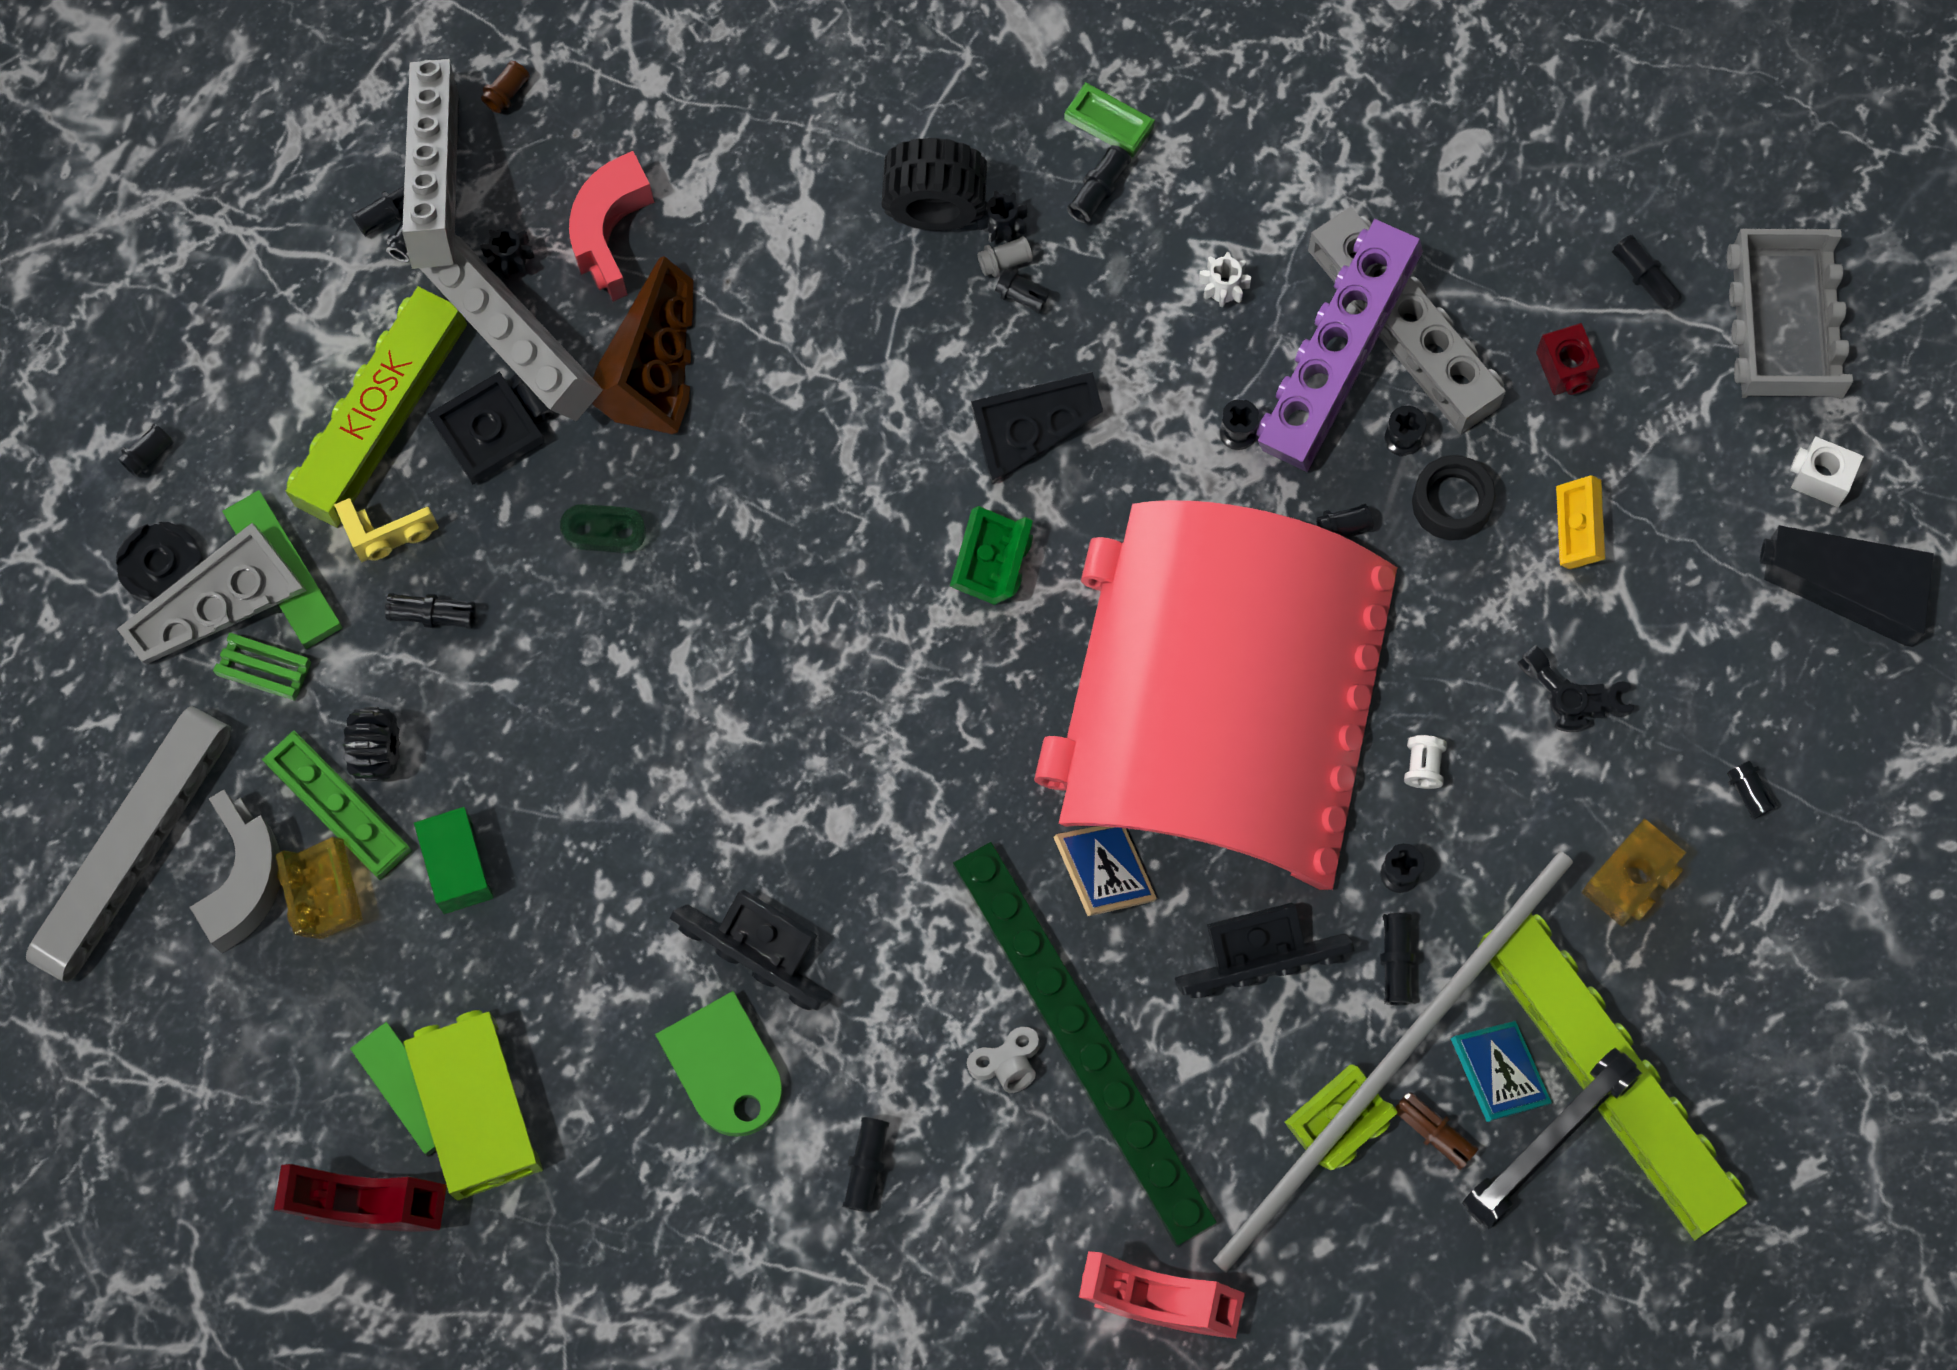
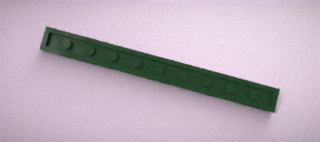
[953,842,1217,1248]

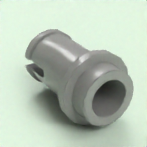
[977,236,1033,277]

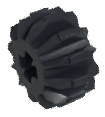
[342,707,401,781]

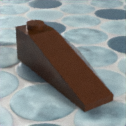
[592,256,694,434]

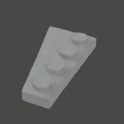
[117,523,307,664]

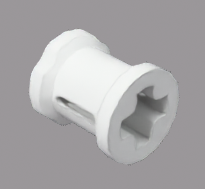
[1404,735,1447,789]

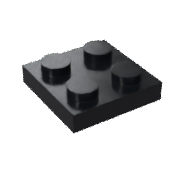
[428,371,545,485]

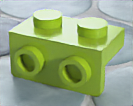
[1284,1064,1398,1170]

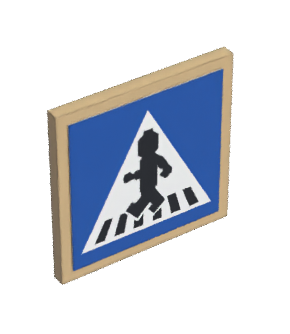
[1053,826,1157,916]

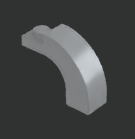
[190,790,282,953]

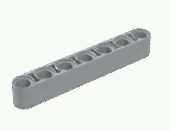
[26,706,232,983]

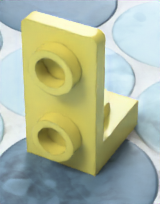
[334,498,439,563]

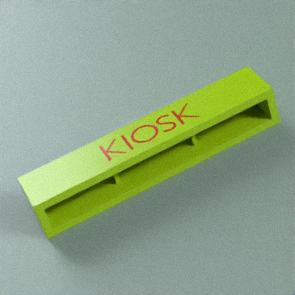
[285,286,467,528]

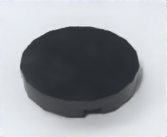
[116,522,203,604]

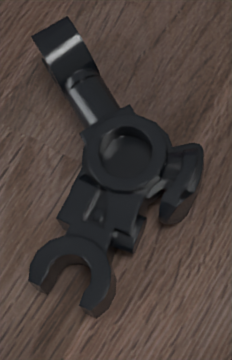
[1517,645,1634,732]

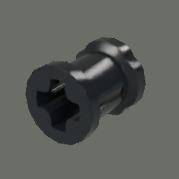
[1219,400,1259,450]
[1384,405,1427,456]
[1380,843,1425,893]

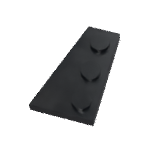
[971,372,1103,484]

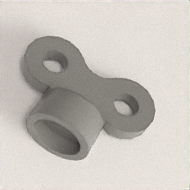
[967,1027,1040,1093]

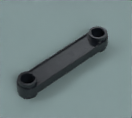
[1462,1048,1643,1230]

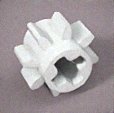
[1199,252,1251,307]

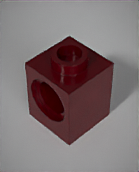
[1536,323,1600,395]

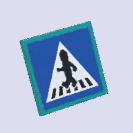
[1450,1021,1552,1122]

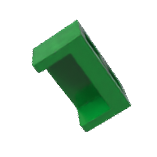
[414,807,494,914]

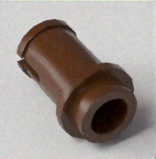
[481,60,530,113]

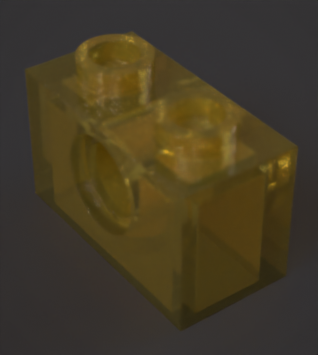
[1581,818,1686,927]

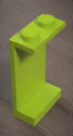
[403,1010,543,1201]

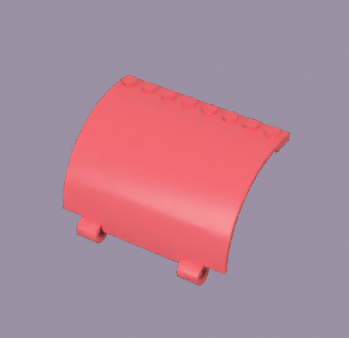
[1034,500,1398,890]

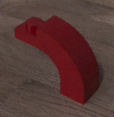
[274,1164,447,1232]

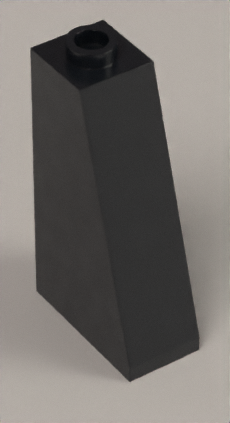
[1760,525,1934,647]

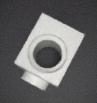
[1790,436,1864,508]

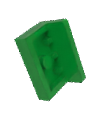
[950,506,1033,605]

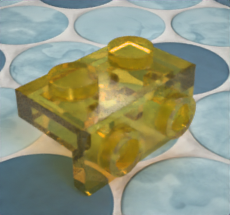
[276,837,363,939]

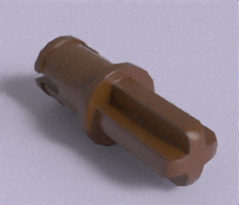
[1395,1092,1479,1170]

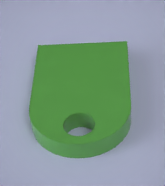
[655,991,783,1137]

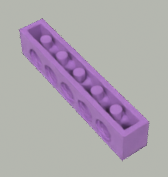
[1256,219,1423,472]

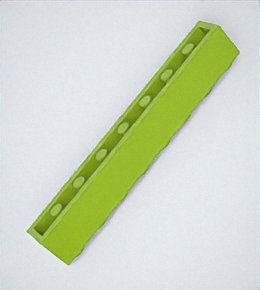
[1477,913,1748,1241]

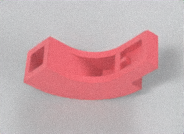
[569,151,654,301]
[1079,1251,1245,1339]

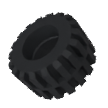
[882,138,987,231]

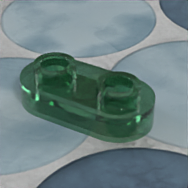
[560,504,646,553]

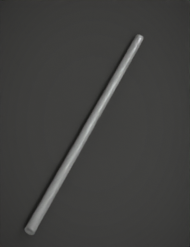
[1213,851,1573,1273]

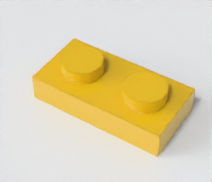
[1556,475,1605,569]

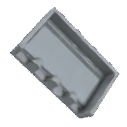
[1727,229,1853,399]

